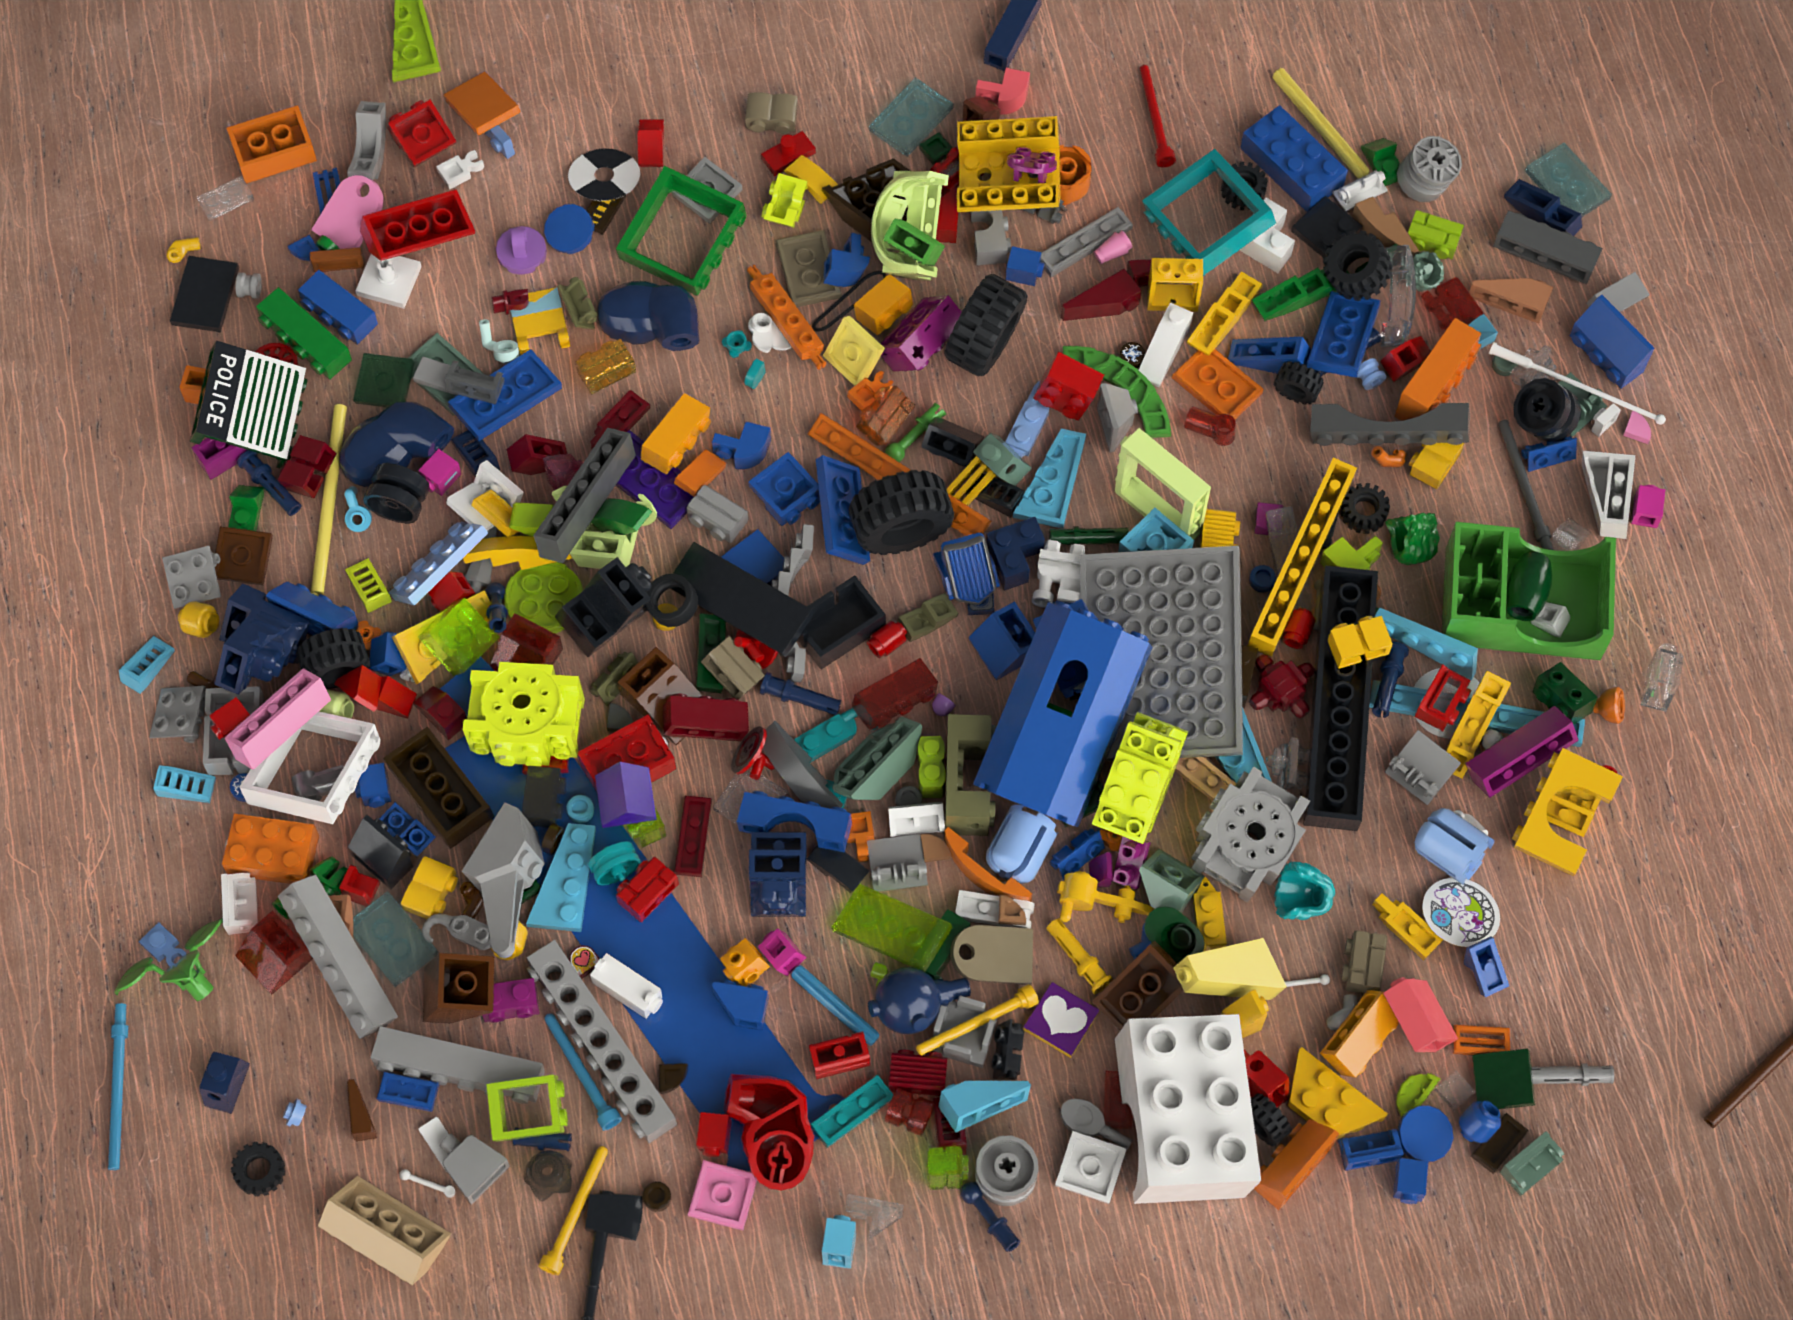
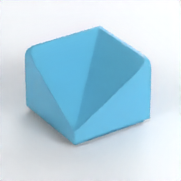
[1468,314,1498,349]

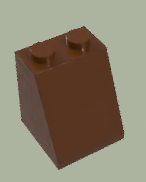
[423,953,494,1024]

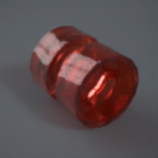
[885,1088,935,1136]

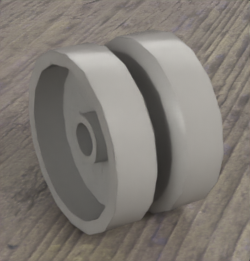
[975,1136,1038,1206]

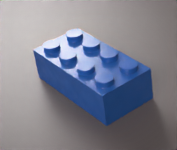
[1240,105,1348,212]

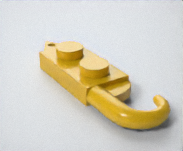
[1193,877,1227,952]

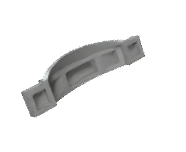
[771,524,814,683]

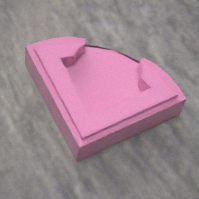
[1623,411,1651,444]

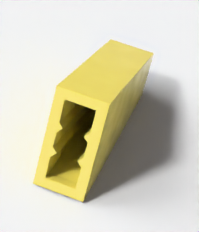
[1174,938,1287,1000]

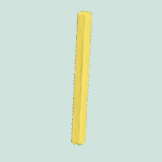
[1273,68,1370,179]

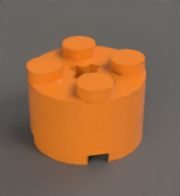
[1059,145,1092,205]

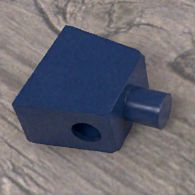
[199,1051,250,1114]

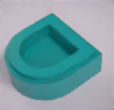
[744,358,766,389]

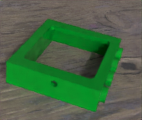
[616,166,747,296]

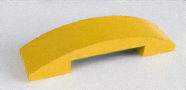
[1445,671,1511,779]

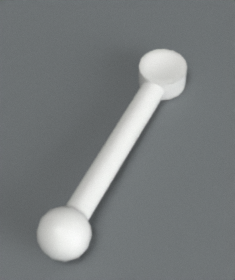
[1285,974,1330,987]
[399,1169,455,1198]

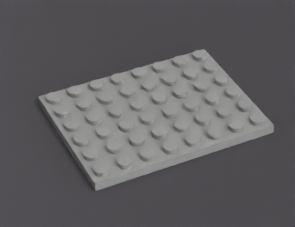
[1080,546,1243,761]

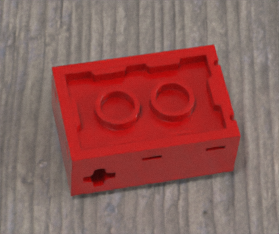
[577,714,676,792]

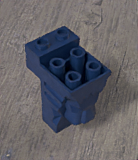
[215,583,310,695]
[749,832,807,917]

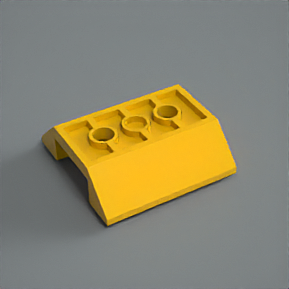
[957,116,1060,212]

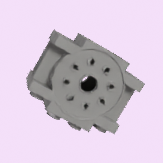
[1191,767,1310,903]

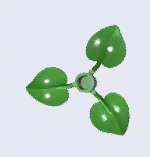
[114,918,223,1001]

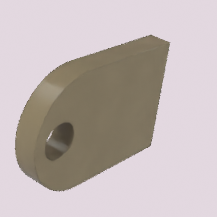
[950,925,1033,985]

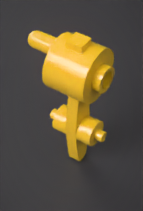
[1057,871,1154,923]

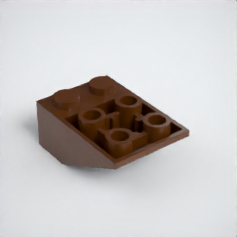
[618,647,703,746]

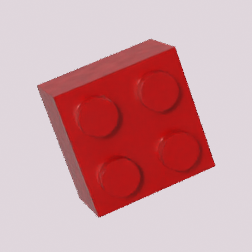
[1033,351,1104,421]

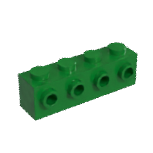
[256,287,352,380]

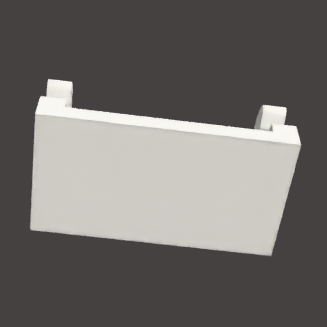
[887,802,945,837]
[221,873,259,935]

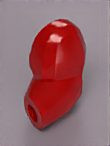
[724,1074,814,1191]

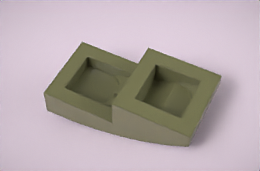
[897,593,959,642]

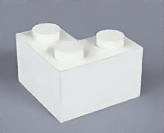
[1239,198,1295,273]

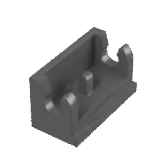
[445,360,505,404]

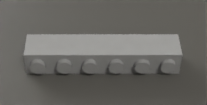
[278,875,398,1039]
[371,1026,545,1104]

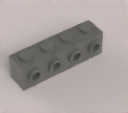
[1493,210,1603,285]

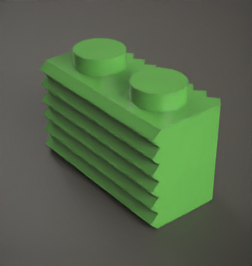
[884,218,945,266]

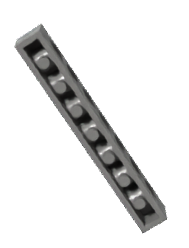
[526,940,677,1143]

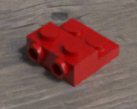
[387,99,457,167]

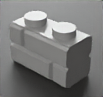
[687,485,748,543]

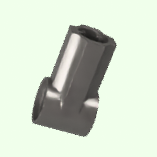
[292,764,344,801]

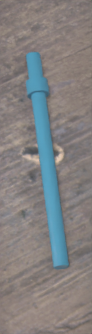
[108,1003,129,1170]

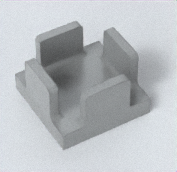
[930,996,998,1068]

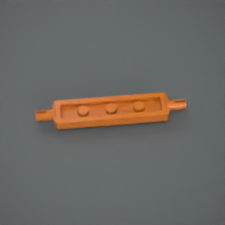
[747,265,827,370]

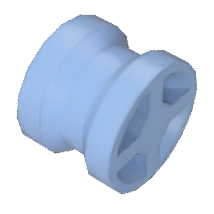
[1357,358,1387,390]

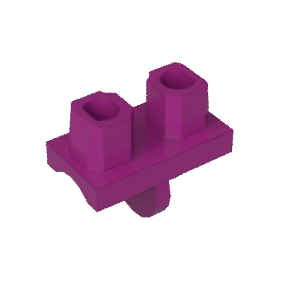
[1112,836,1150,889]

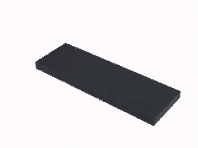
[670,542,815,657]

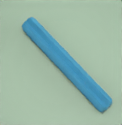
[791,965,879,1046]

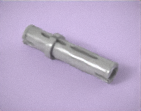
[1532,1063,1614,1086]

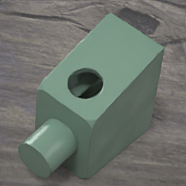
[973,433,1032,486]

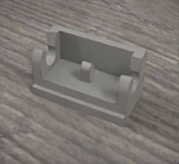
[1586,272,1650,312]

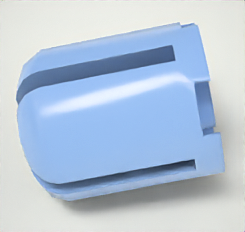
[986,805,1059,883]
[1415,808,1495,885]

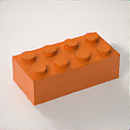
[1394,318,1481,421]

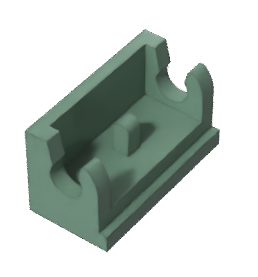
[1500,1131,1564,1196]

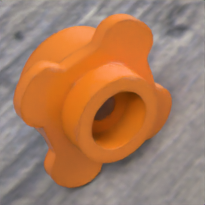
[356,620,382,650]
[1100,830,1122,852]

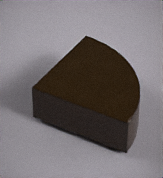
[659,1063,688,1094]

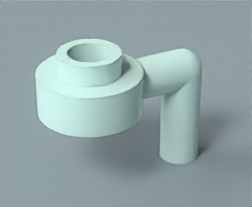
[479,319,519,364]

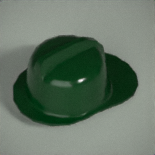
[1144,906,1205,964]

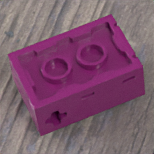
[880,295,962,372]

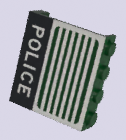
[189,340,308,469]

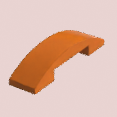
[944,827,1032,902]

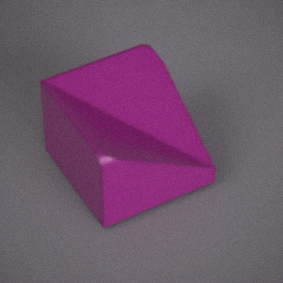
[1254,502,1284,536]

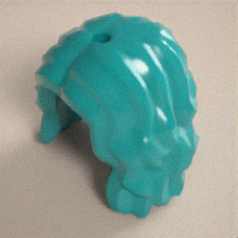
[1274,861,1335,920]

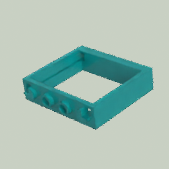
[1142,148,1276,276]

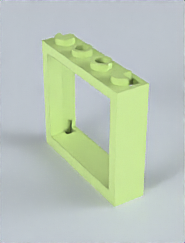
[1114,428,1211,540]

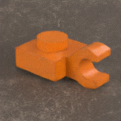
[847,811,874,862]

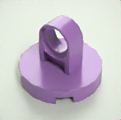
[496,226,547,275]

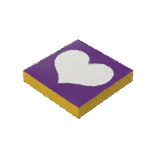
[1023,982,1100,1058]

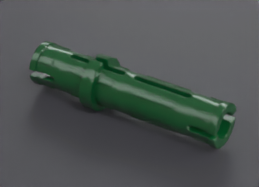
[1049,526,1129,545]

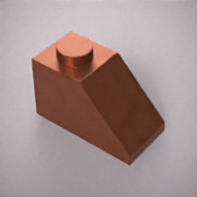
[962,96,1000,121]

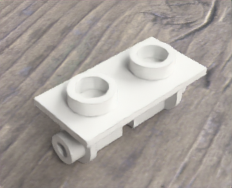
[1332,170,1388,212]

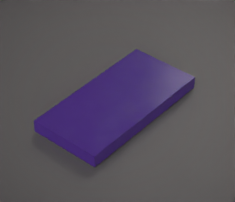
[616,430,694,529]

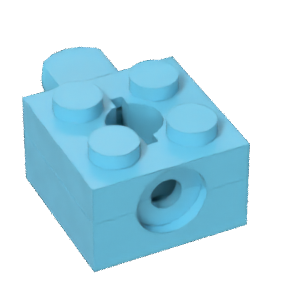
[1118,508,1194,552]

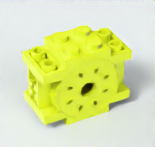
[463,662,585,768]
[1092,712,1189,844]

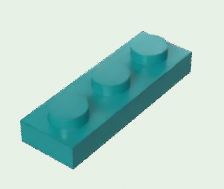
[810,1075,895,1148]

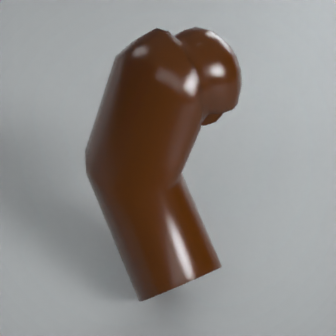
[187,671,221,691]
[460,881,484,919]

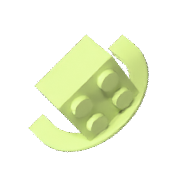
[552,486,657,569]

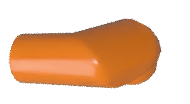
[1371,446,1407,467]

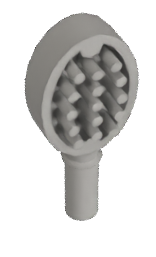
[1061,1099,1133,1150]

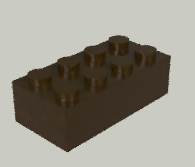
[383,726,494,849]

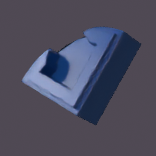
[288,235,320,261]

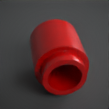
[1282,608,1316,649]
[867,620,907,658]

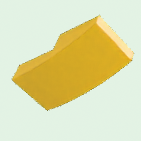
[784,155,838,205]

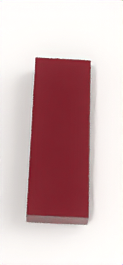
[674,795,712,877]

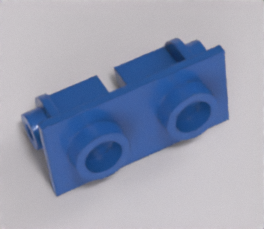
[1521,436,1577,472]
[1049,828,1105,880]

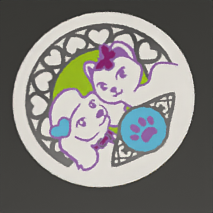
[1422,878,1500,947]

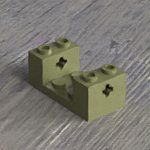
[945,714,997,836]

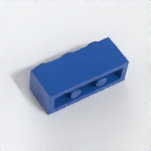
[298,270,378,345]

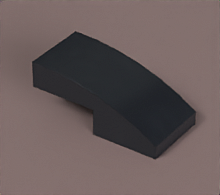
[806,844,869,893]

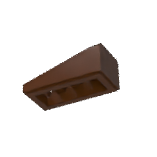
[347,1079,377,1142]

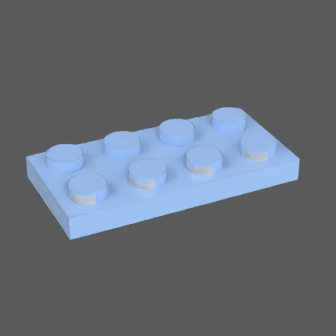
[389,521,488,605]

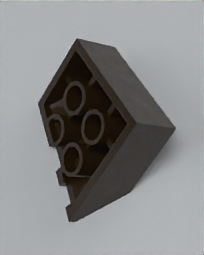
[822,158,911,242]

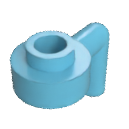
[344,486,372,532]

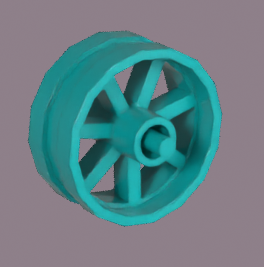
[588,841,641,886]

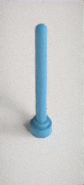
[544,1013,622,1131]

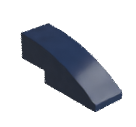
[1504,179,1582,236]

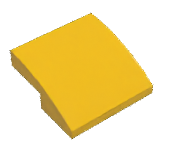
[1546,789,1600,837]

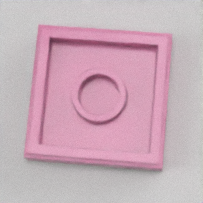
[688,1160,757,1230]

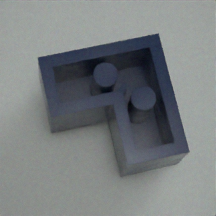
[986,517,1045,591]

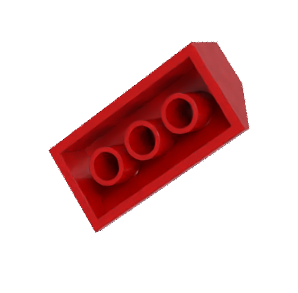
[360,189,476,261]

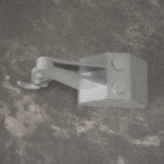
[422,803,545,958]

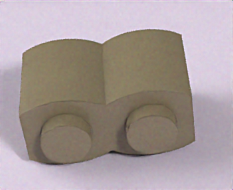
[745,92,798,134]

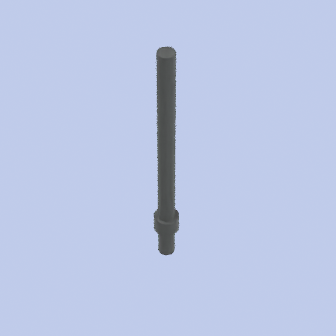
[1498,420,1554,550]

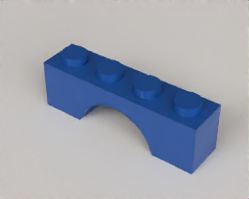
[737,791,852,853]

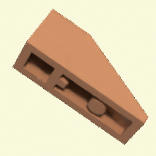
[1468,278,1554,324]

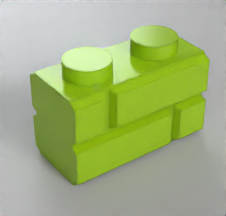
[1408,210,1464,260]

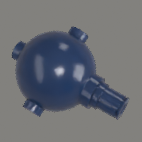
[868,967,971,1034]

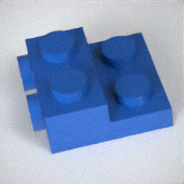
[748,452,820,526]

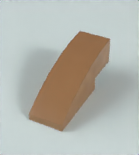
[1352,196,1419,263]

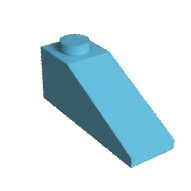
[938,1081,1031,1133]

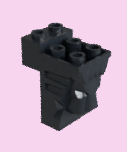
[555,557,652,657]

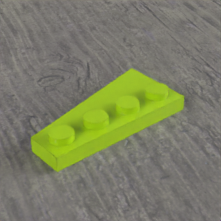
[392,0,441,83]

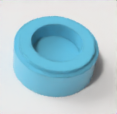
[566,795,594,823]

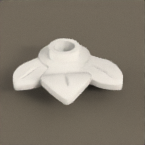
[748,313,792,353]

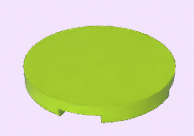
[504,562,583,635]

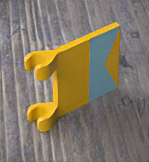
[511,287,570,356]

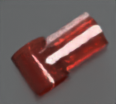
[1184,406,1236,446]

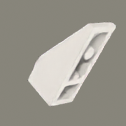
[1139,303,1193,387]

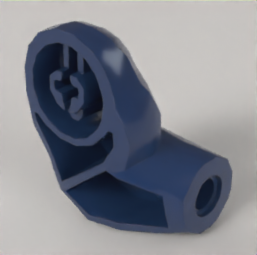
[597,281,700,351]
[340,402,454,487]

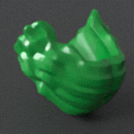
[1385,512,1440,565]

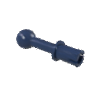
[485,582,508,633]
[960,1181,1021,1252]

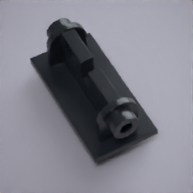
[991,1019,1024,1080]

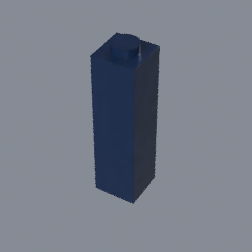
[984,0,1042,71]

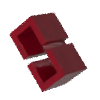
[278,435,337,499]

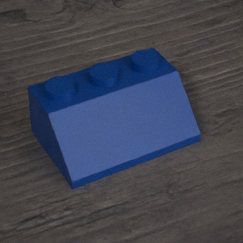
[1569,295,1654,389]
[266,582,358,636]

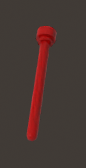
[1140,65,1176,168]

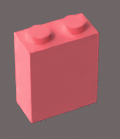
[1383,977,1458,1053]

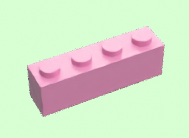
[225,668,331,770]

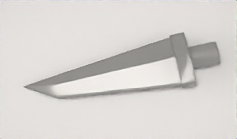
[465,526,497,595]

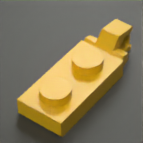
[1372,893,1443,961]

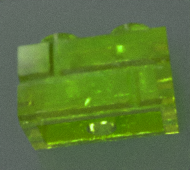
[927,1146,969,1190]

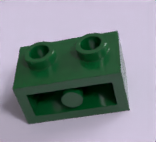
[1532,662,1598,725]

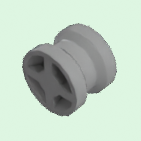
[236,272,262,299]

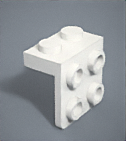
[446,460,524,531]

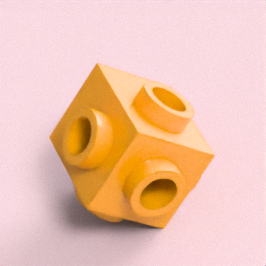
[720,938,770,987]

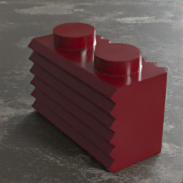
[889,1049,947,1096]

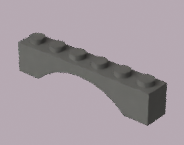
[1310,403,1470,446]

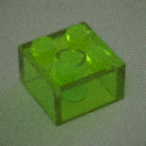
[418,598,500,676]

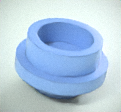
[283,1099,307,1126]

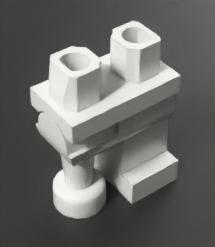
[1032,540,1085,608]

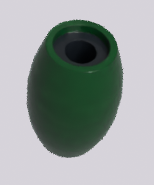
[1506,552,1552,621]

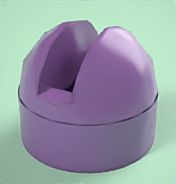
[932,693,956,716]

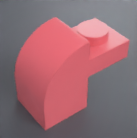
[975,68,1030,115]

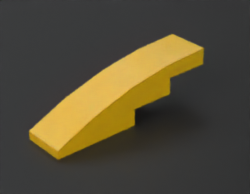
[1187,271,1263,356]
[463,536,572,570]

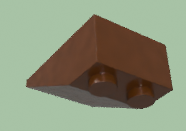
[1092,940,1183,1031]

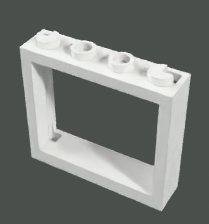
[240,711,381,824]

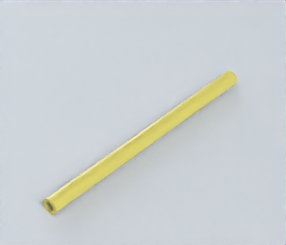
[311,404,347,596]

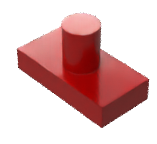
[761,130,816,177]

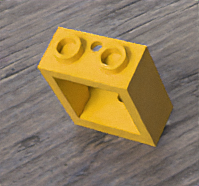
[1147,258,1203,312]

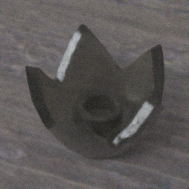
[523,1150,572,1201]

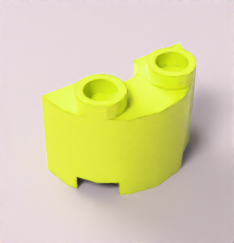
[761,173,807,228]

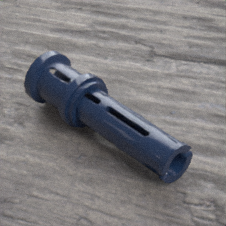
[237,450,302,516]
[1372,641,1409,718]
[760,671,842,716]

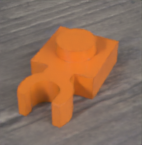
[847,371,893,413]

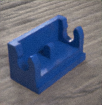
[1338,1129,1404,1171]

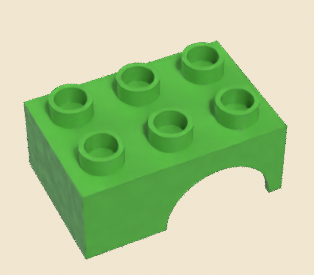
[1441,522,1616,660]

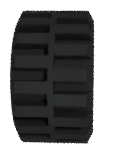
[1323,230,1393,301]
[296,628,370,689]

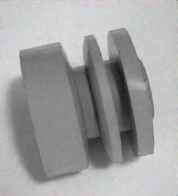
[1397,136,1462,202]

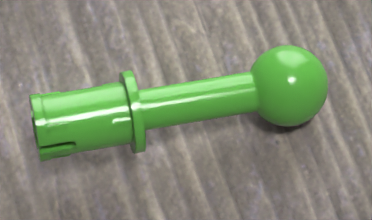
[885,403,946,462]

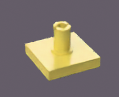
[823,316,885,386]

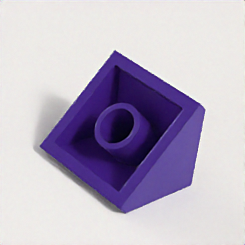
[595,762,657,828]

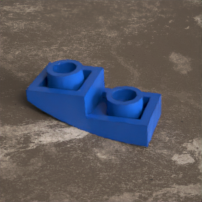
[379,802,436,857]

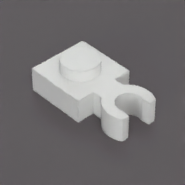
[436,150,484,190]

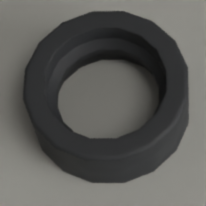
[646,574,698,627]

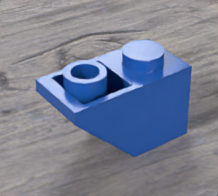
[712,980,769,1030]

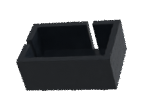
[798,575,886,670]

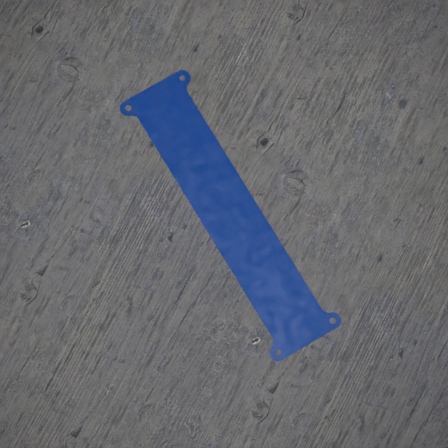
[445,736,845,1172]

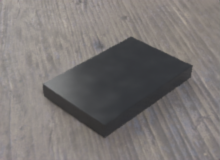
[170,256,239,333]

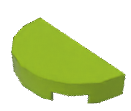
[1396,1073,1441,1117]

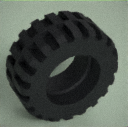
[945,274,1028,376]
[849,470,954,555]

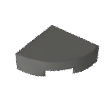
[607,703,633,732]

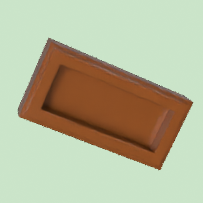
[310,247,365,273]

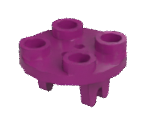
[1007,147,1057,183]

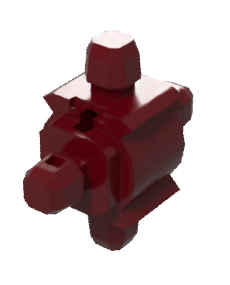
[1249,654,1315,719]

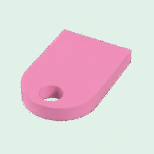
[311,175,383,249]

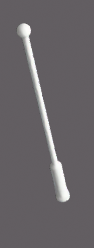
[1489,342,1666,425]

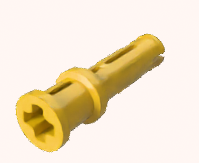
[1046,918,1113,994]

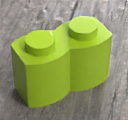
[918,736,946,798]

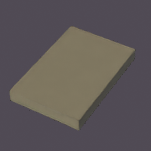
[776,230,842,307]

